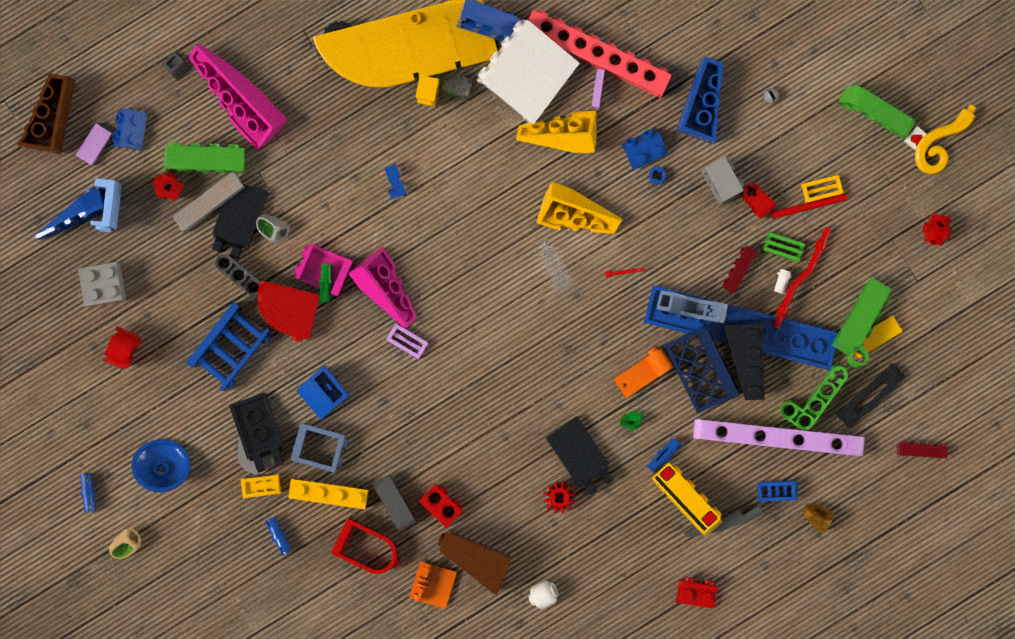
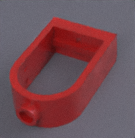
[331,518,401,574]

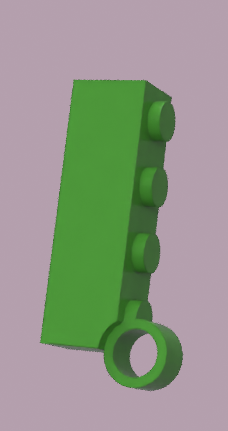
[832,278,892,368]

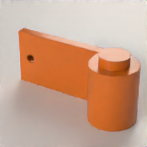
[613,346,674,398]

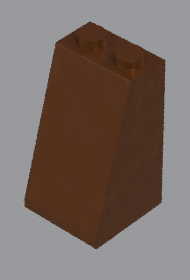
[437,530,512,595]

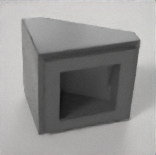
[161,52,191,81]

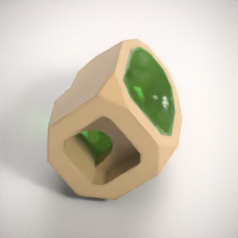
[109,528,141,559]

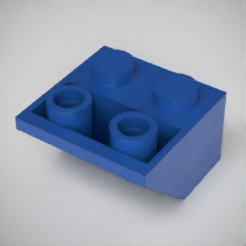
[296,366,350,420]

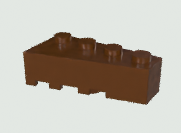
[17,73,75,155]

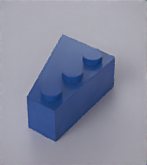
[456,0,519,41]

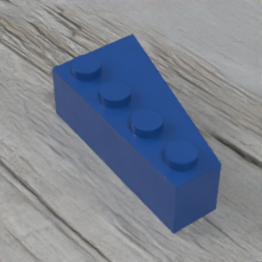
[676,57,723,144]

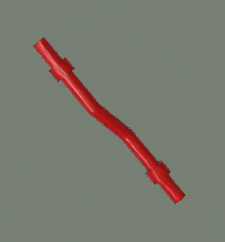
[772,227,832,330]

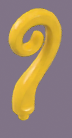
[915,104,976,174]

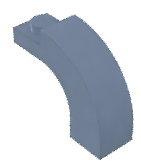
[656,290,728,323]

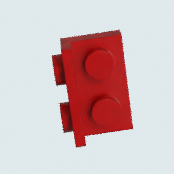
[676,577,718,609]

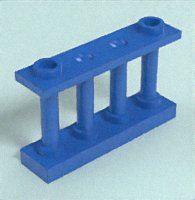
[186,302,272,391]

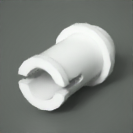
[774,269,792,294]

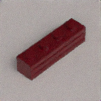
[723,246,757,294]
[897,441,948,459]

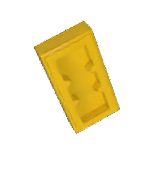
[240,474,282,498]

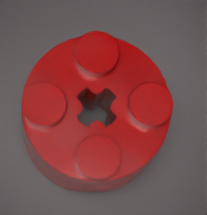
[102,326,142,370]

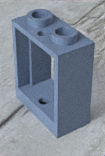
[290,423,349,473]

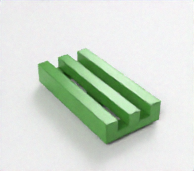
[763,232,805,262]

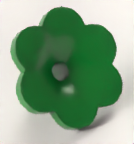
[620,411,643,430]

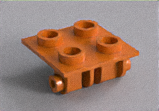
[409,561,457,609]

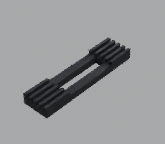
[836,363,906,429]

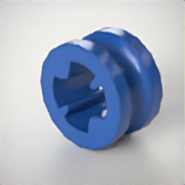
[649,167,666,185]

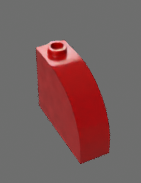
[257,281,320,342]

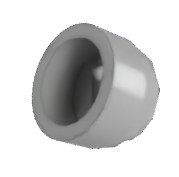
[763,88,779,104]

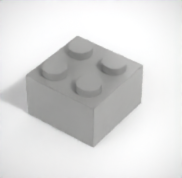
[701,157,744,205]
[78,262,127,308]

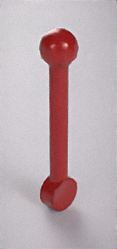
[605,267,645,278]

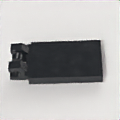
[212,183,269,259]
[229,393,284,473]
[546,417,613,495]

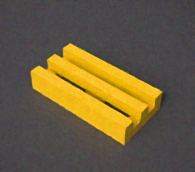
[801,175,843,203]

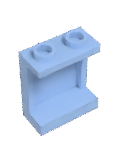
[90,178,122,233]

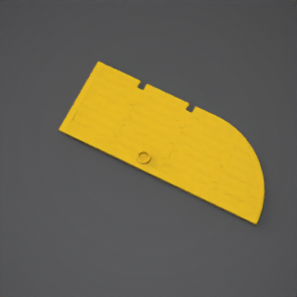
[313,0,498,87]

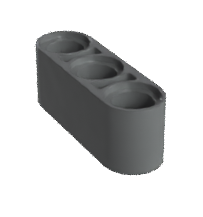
[215,254,260,297]
[373,474,417,532]

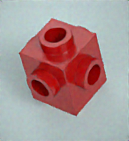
[152,171,184,201]
[922,213,952,246]

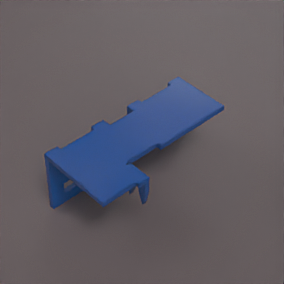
[384,163,406,199]

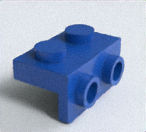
[113,108,147,151]
[621,128,668,170]

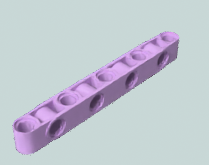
[693,419,865,456]

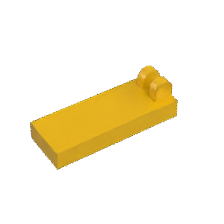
[854,315,903,359]

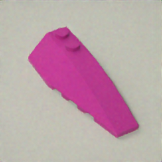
[189,44,287,151]

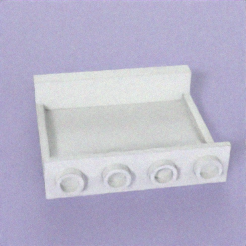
[477,20,580,124]

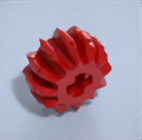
[543,481,575,514]

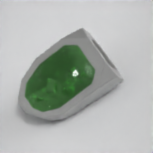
[256,214,290,243]

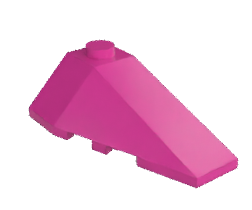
[348,247,417,328]

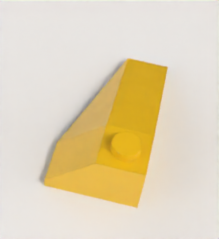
[516,111,597,153]
[536,182,622,234]

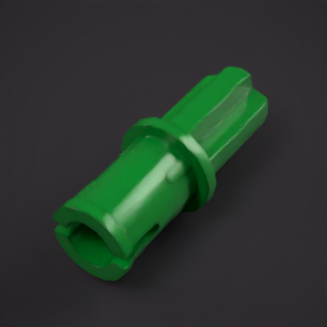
[318,264,334,303]

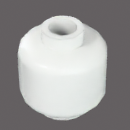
[529,581,559,609]

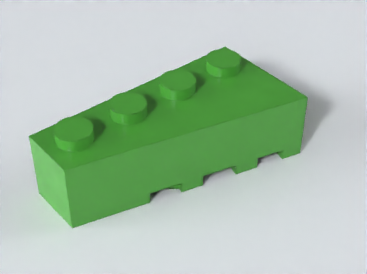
[164,142,244,173]

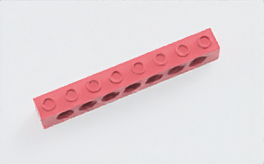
[528,9,672,98]

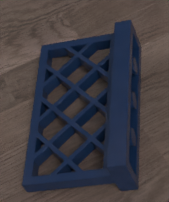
[664,324,739,413]

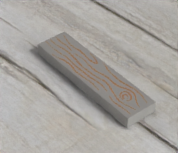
[173,172,245,233]

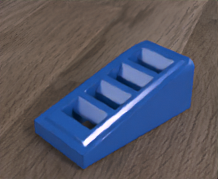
[757,480,798,502]

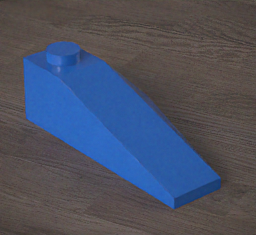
[35,187,105,240]

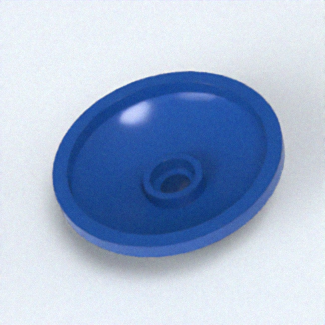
[132,439,190,493]

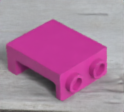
[294,243,354,297]

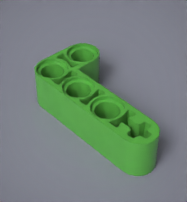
[838,85,916,139]
[780,364,848,430]

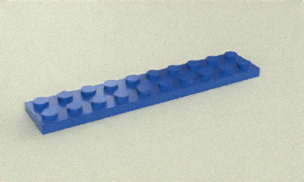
[643,285,838,370]

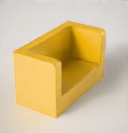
[416,75,440,107]

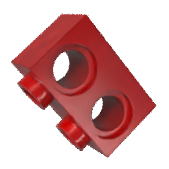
[419,484,463,528]

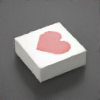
[904,126,926,151]

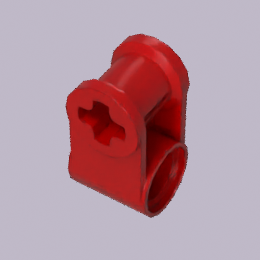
[740,183,776,219]

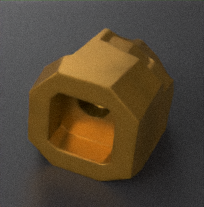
[803,503,834,534]

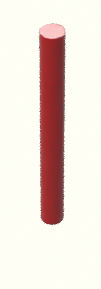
[771,193,847,219]

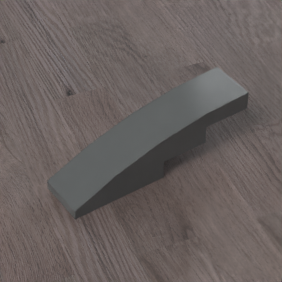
[684,504,763,537]

